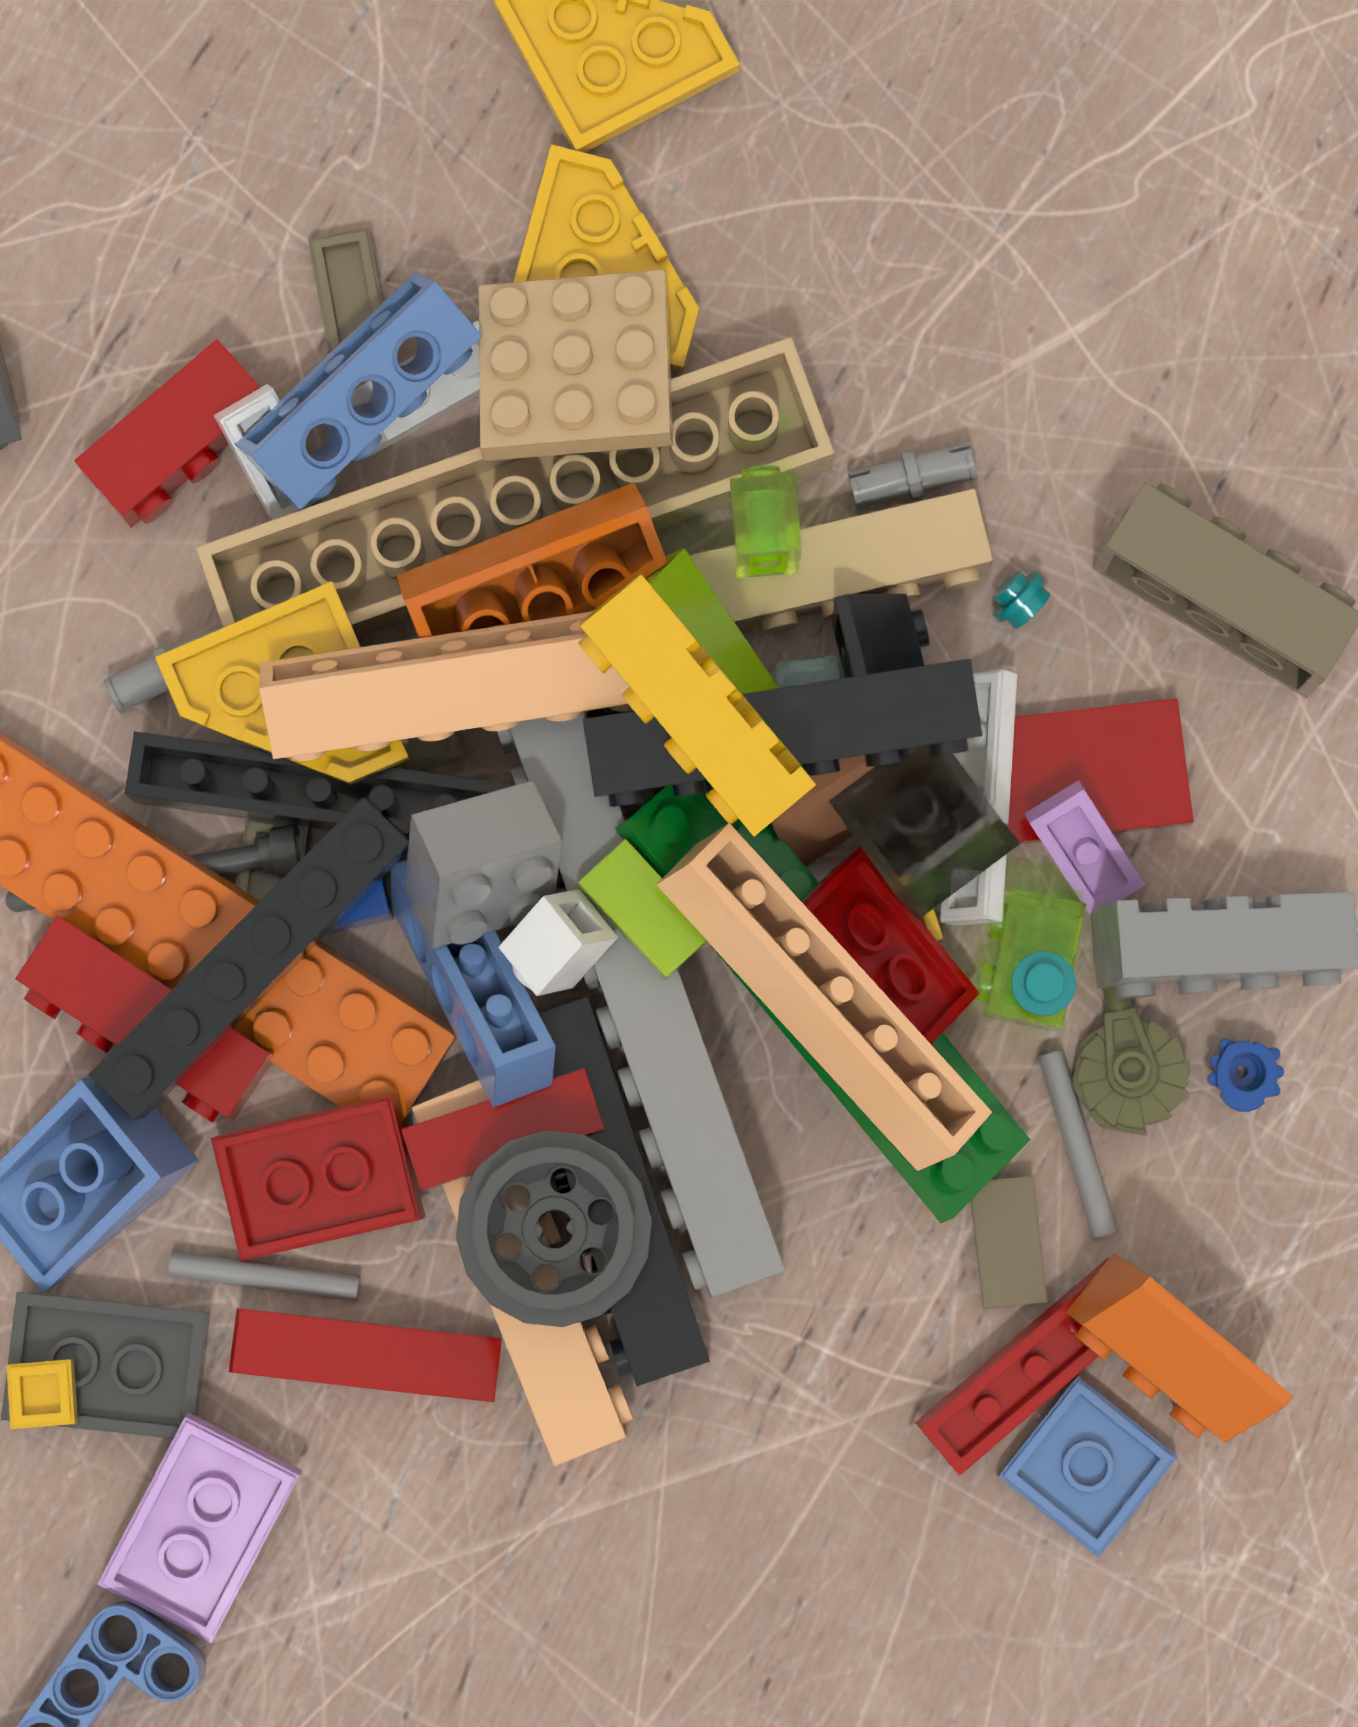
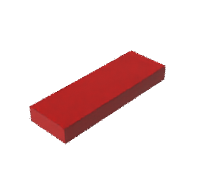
[401,1068,605,1191]

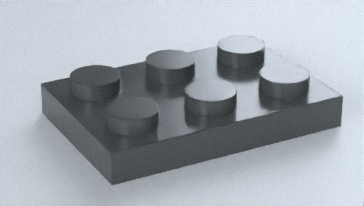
[1,1292,210,1439]

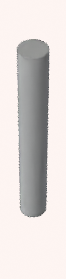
[1038,1050,1118,1239]
[168,1251,361,1301]

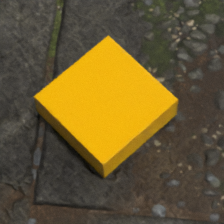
[6,1359,78,1429]

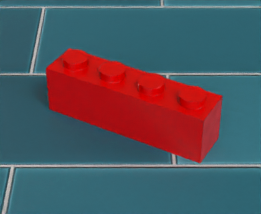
[15,915,273,1122]

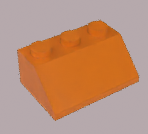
[1066,1253,1294,1443]

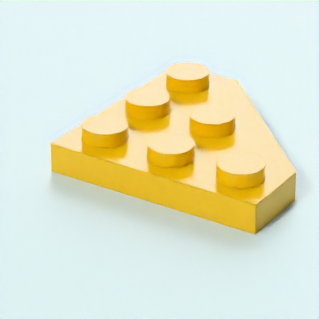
[491,0,740,153]
[513,144,699,373]
[155,581,409,784]

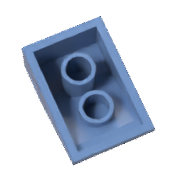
[0,1076,199,1294]

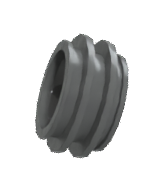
[456,1131,652,1327]

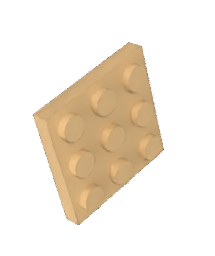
[478,269,673,461]

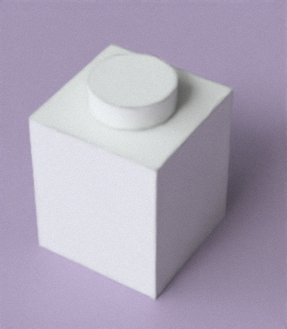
[498,889,618,996]

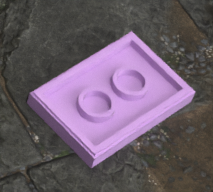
[97,1412,302,1643]

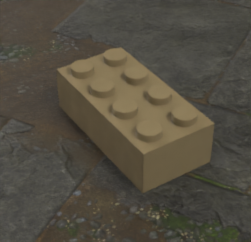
[1093,482,1358,698]

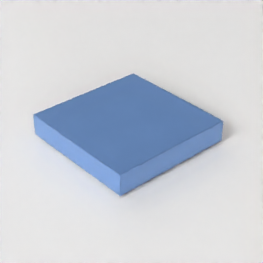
[997,1376,1178,1557]

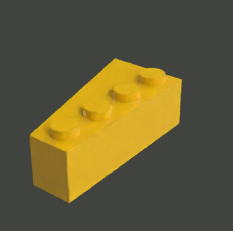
[578,572,816,836]

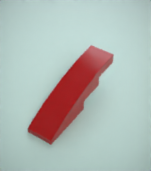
[228,1308,502,1402]

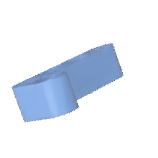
[16,1601,206,1727]

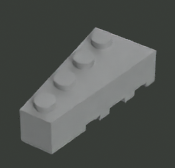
[1091,892,1358,999]

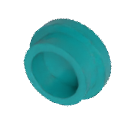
[992,571,1051,629]
[1011,951,1076,1016]

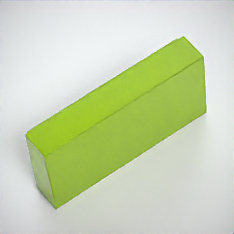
[577,839,707,980]

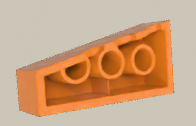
[396,483,667,638]

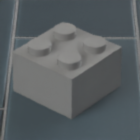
[405,780,563,949]

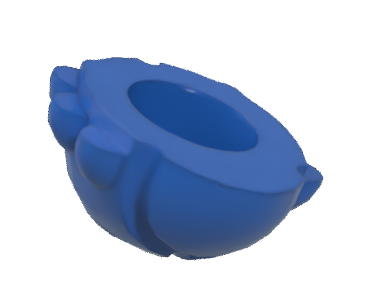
[1207,1038,1284,1112]

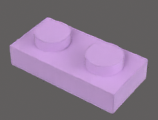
[1025,780,1145,917]

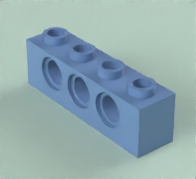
[234,272,482,510]
[390,860,556,1108]

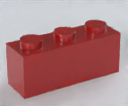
[74,339,260,528]

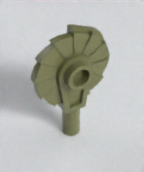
[1073,987,1190,1135]

